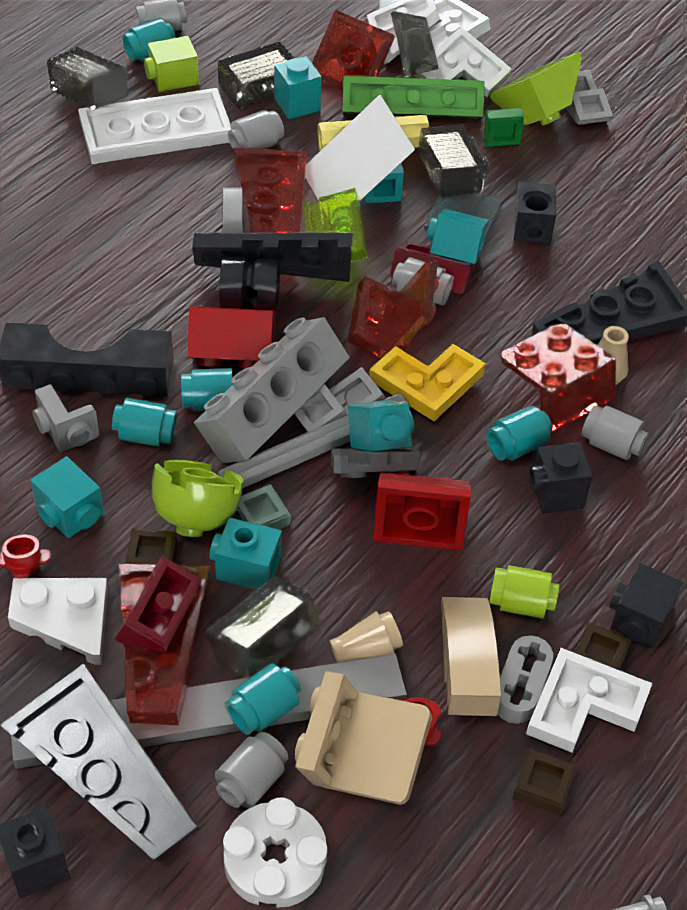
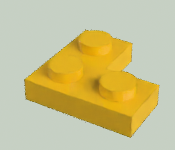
[369,344,486,421]

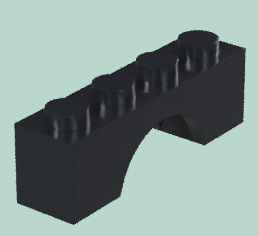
[0,323,174,396]

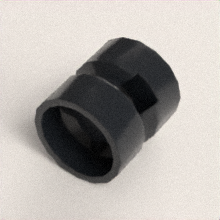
[219,256,280,311]

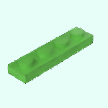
[342,76,485,118]

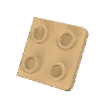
[295,671,432,805]

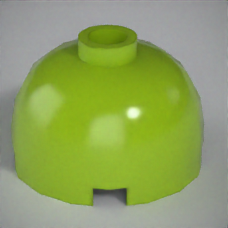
[152,460,244,537]

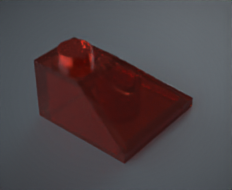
[312,10,395,90]

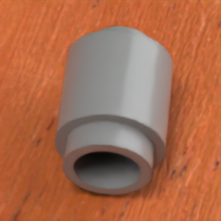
[136,0,187,32]
[228,110,284,156]
[392,257,454,306]
[581,405,649,460]
[215,732,288,808]

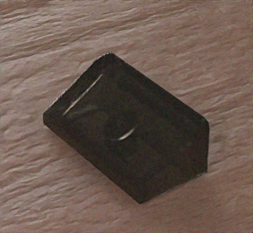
[390,11,439,77]

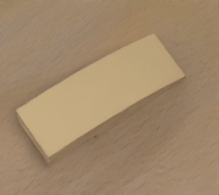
[441,597,501,716]

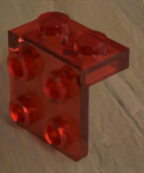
[347,258,440,358]
[501,324,616,431]

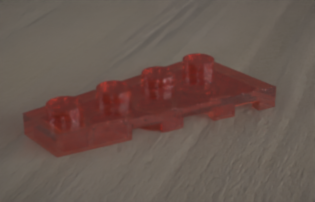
[234,148,307,233]
[119,564,211,725]

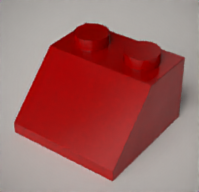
[187,306,277,368]
[373,472,471,551]

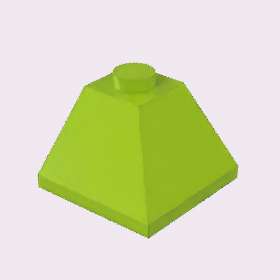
[489,52,582,126]

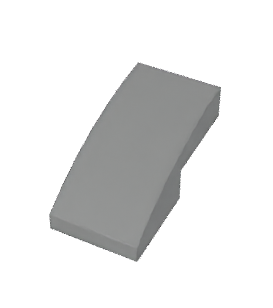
[566,70,613,125]
[294,367,385,432]

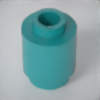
[122,18,176,62]
[181,368,234,412]
[112,398,177,447]
[486,406,552,460]
[225,664,301,735]

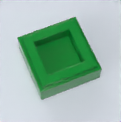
[483,108,524,147]

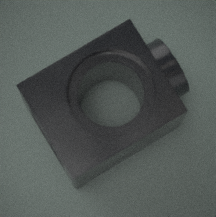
[513,182,556,243]
[0,806,71,898]

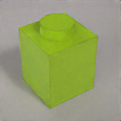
[144,36,199,92]

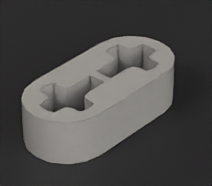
[223,187,243,233]
[497,636,553,724]

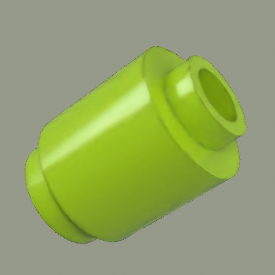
[489,565,559,619]

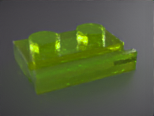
[303,188,368,261]

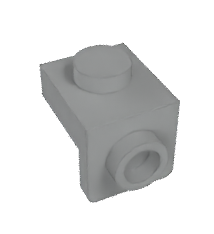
[32,384,99,453]

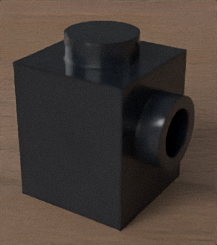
[529,442,593,514]
[609,563,683,648]

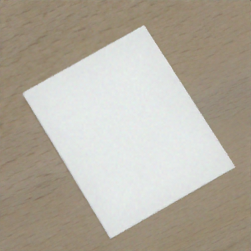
[301,95,415,226]

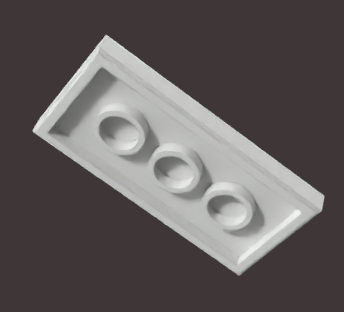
[78,88,231,164]

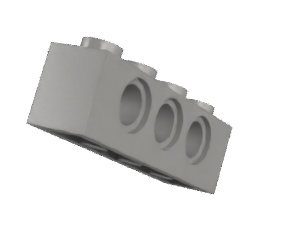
[194,317,350,463]

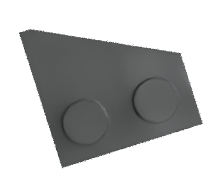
[331,449,421,478]

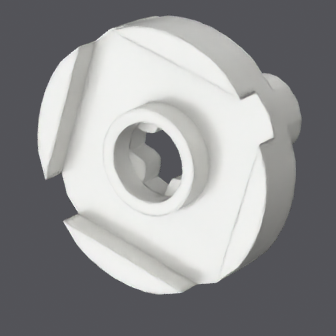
[223,797,327,908]

